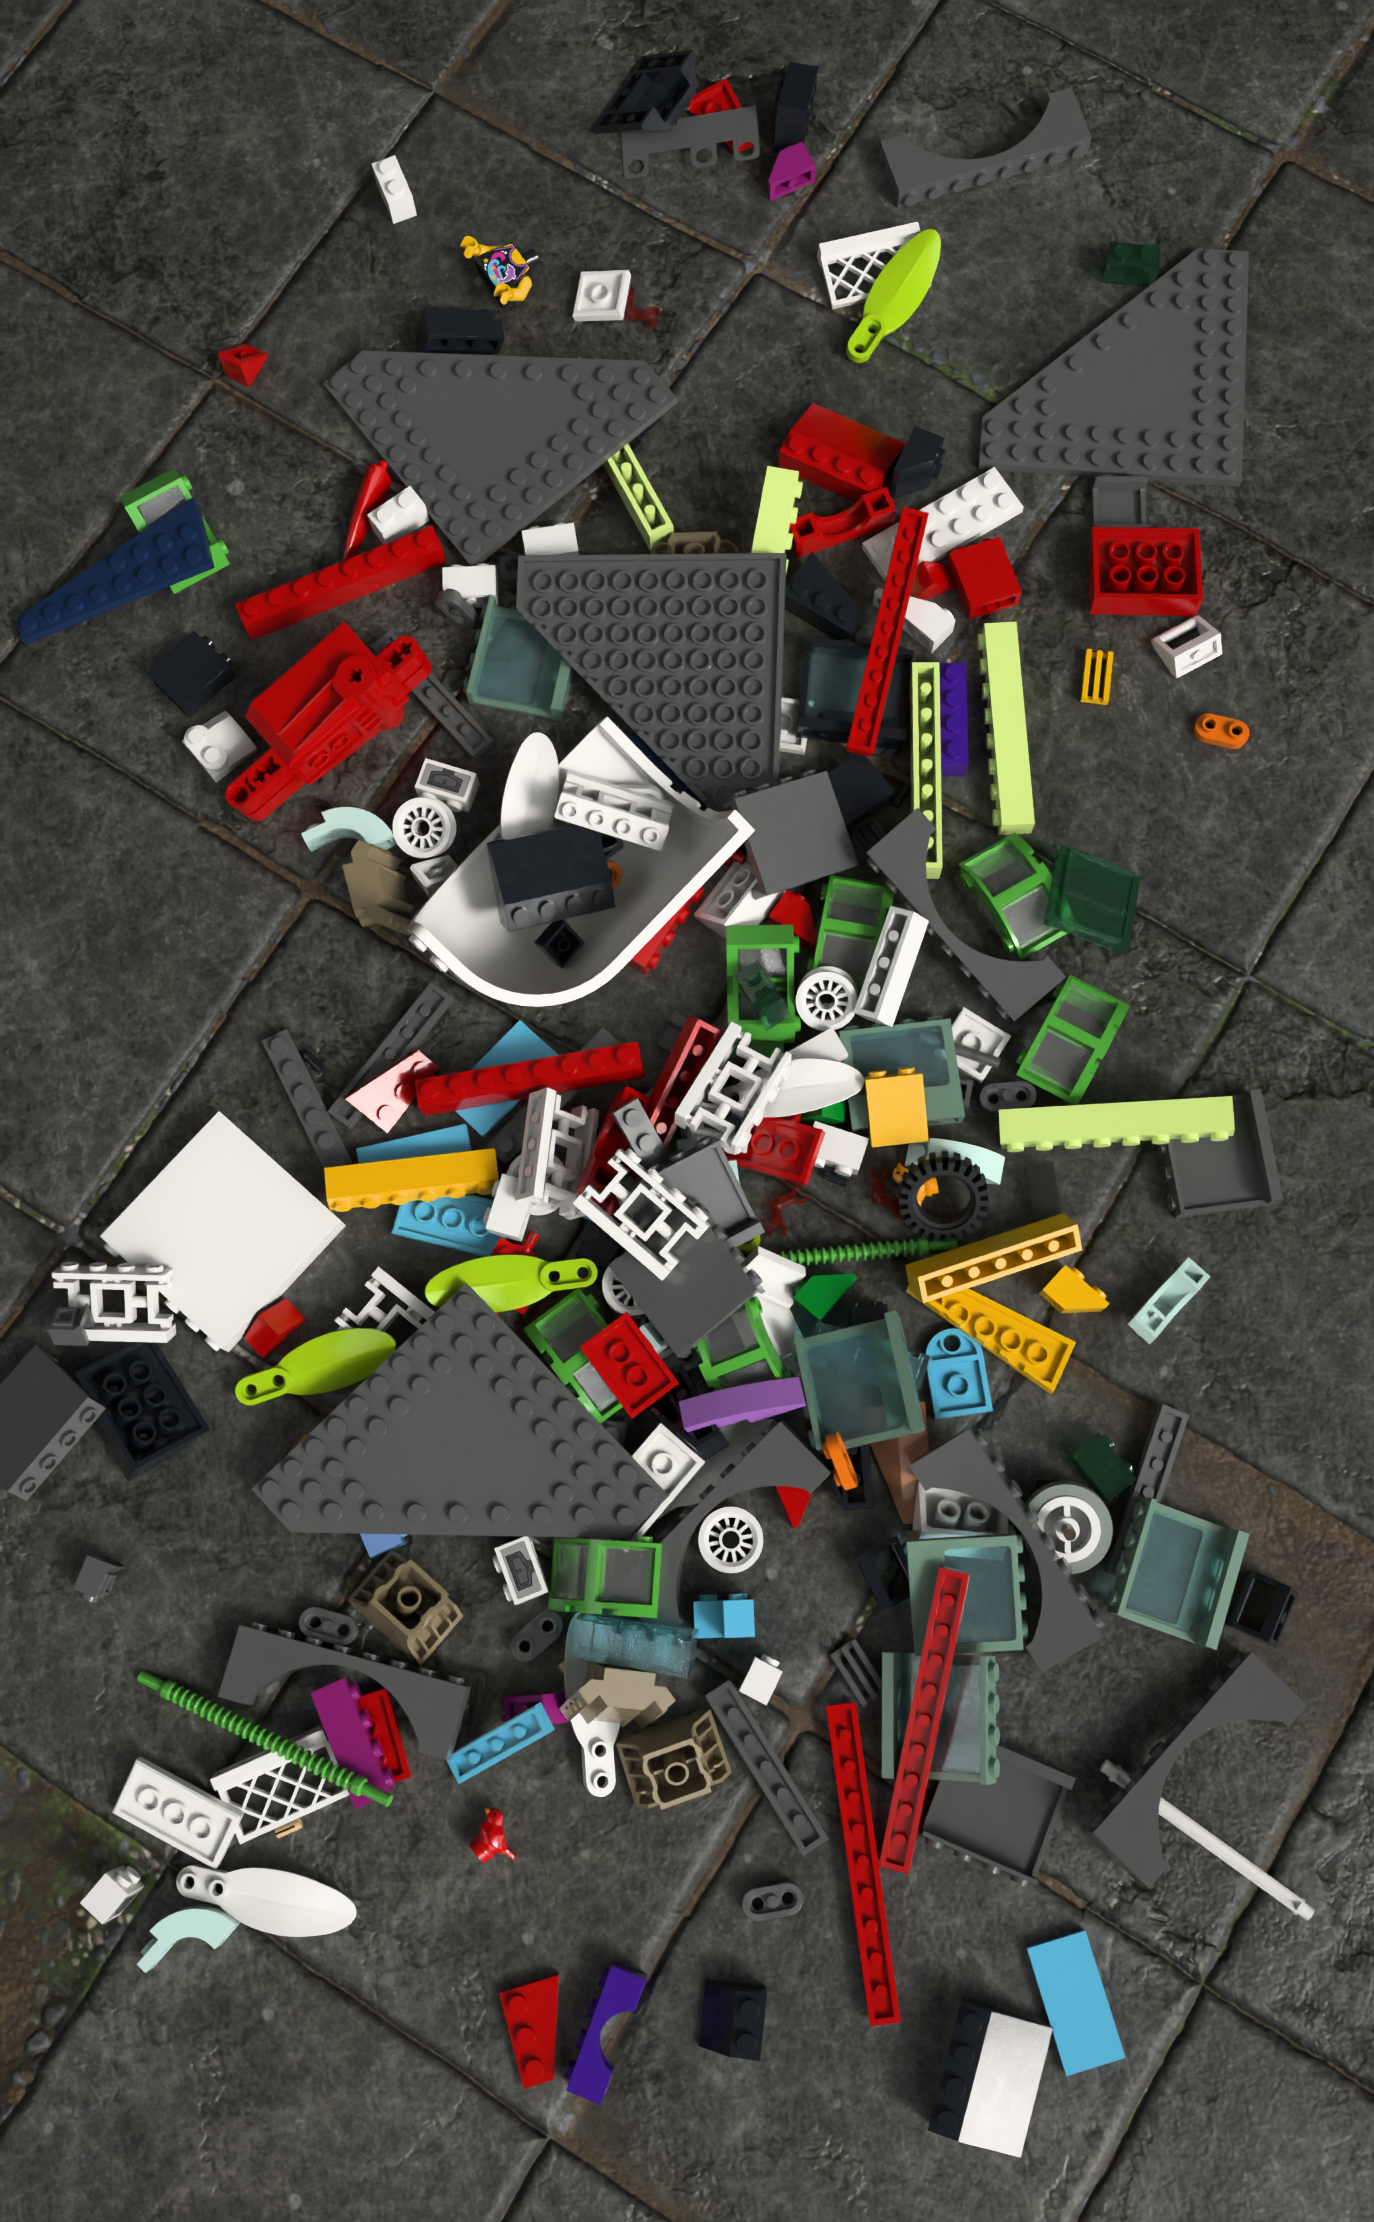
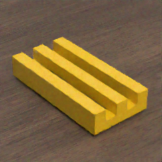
[1080,649,1114,705]

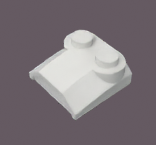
[182,711,258,783]

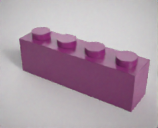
[310,1677,395,1809]

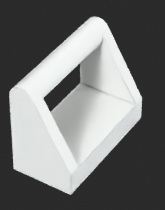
[1151,615,1222,678]

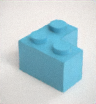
[693,1593,755,1639]

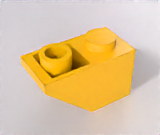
[1039,1265,1109,1313]

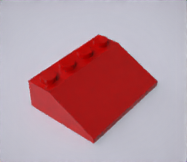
[778,403,906,503]
[1088,527,1203,616]

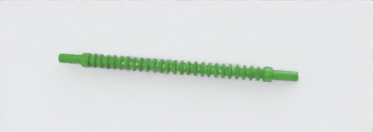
[745,1237,958,1266]
[137,1671,393,1807]

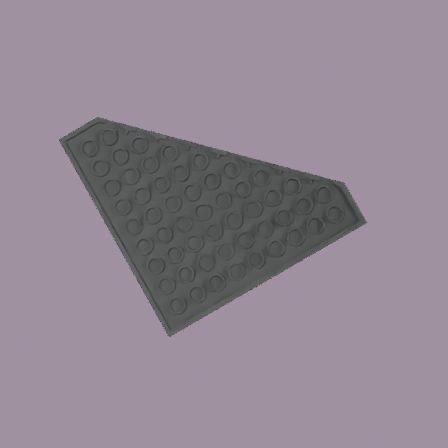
[978,248,1249,487]
[323,351,678,566]
[516,553,786,812]
[252,1283,669,1538]

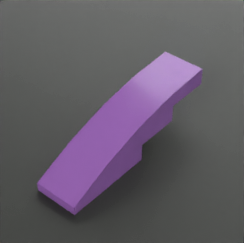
[679,1377,806,1432]

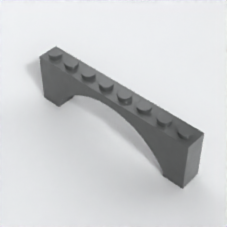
[879,87,1092,208]
[866,807,1066,1021]
[613,1420,833,1643]
[909,1424,1106,1672]
[218,1621,471,1760]
[1086,1652,1307,1889]

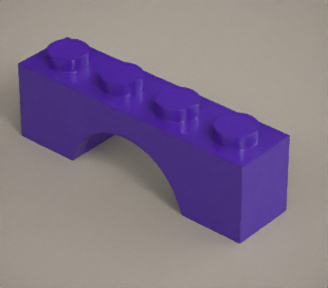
[939,663,968,776]
[564,1960,647,2105]

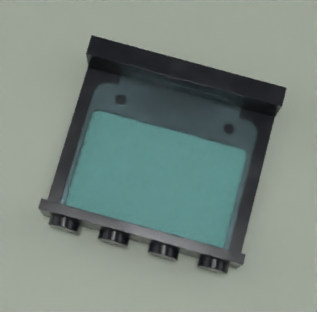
[796,636,914,750]

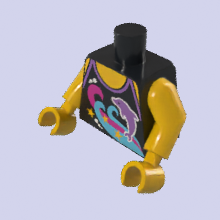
[460,236,540,308]

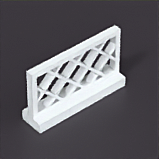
[817,222,931,309]
[210,1725,350,1844]

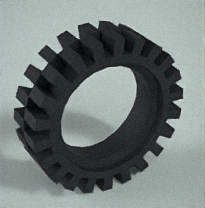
[899,1151,989,1242]

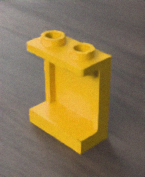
[863,1067,929,1147]

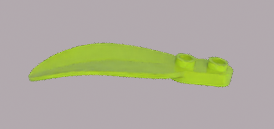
[846,229,941,363]
[425,1255,597,1313]
[235,1328,397,1405]

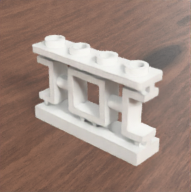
[555,770,674,851]
[675,1022,793,1155]
[515,1088,599,1220]
[573,1148,710,1281]
[52,1262,176,1343]
[334,1267,435,1332]

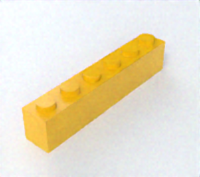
[324,1148,499,1212]
[905,1213,1082,1303]

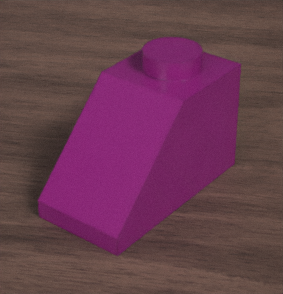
[768,142,816,201]
[504,1691,570,1725]

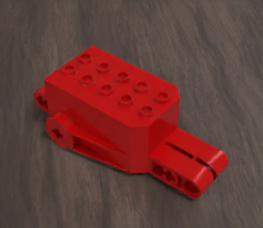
[225,621,432,822]

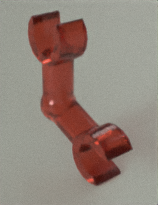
[625,285,660,327]
[869,1166,904,1219]
[768,1185,809,1237]

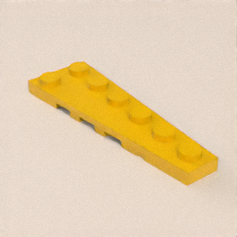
[906,1286,1076,1394]

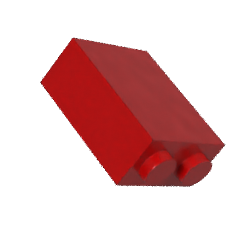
[947,537,1022,620]

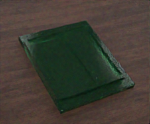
[1044,845,1141,955]

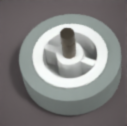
[1022,1480,1113,1574]

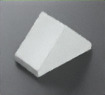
[410,855,458,898]

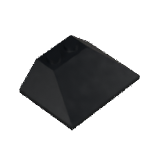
[592,50,696,134]

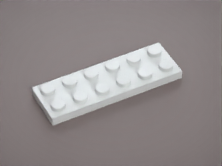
[862,467,1023,580]

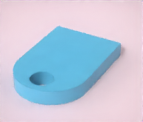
[924,1328,993,1420]

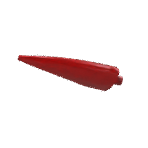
[342,460,392,561]

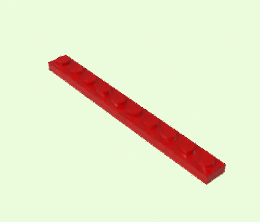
[845,507,929,758]
[879,1565,971,1874]
[826,1702,901,2026]

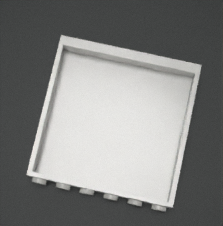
[100,1111,346,1352]

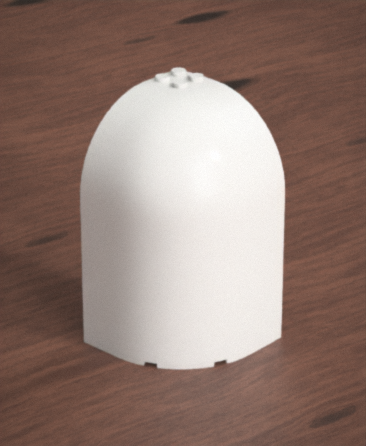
[406,717,755,1007]

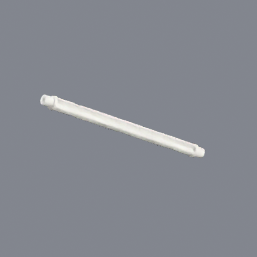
[1100,1759,1315,1921]

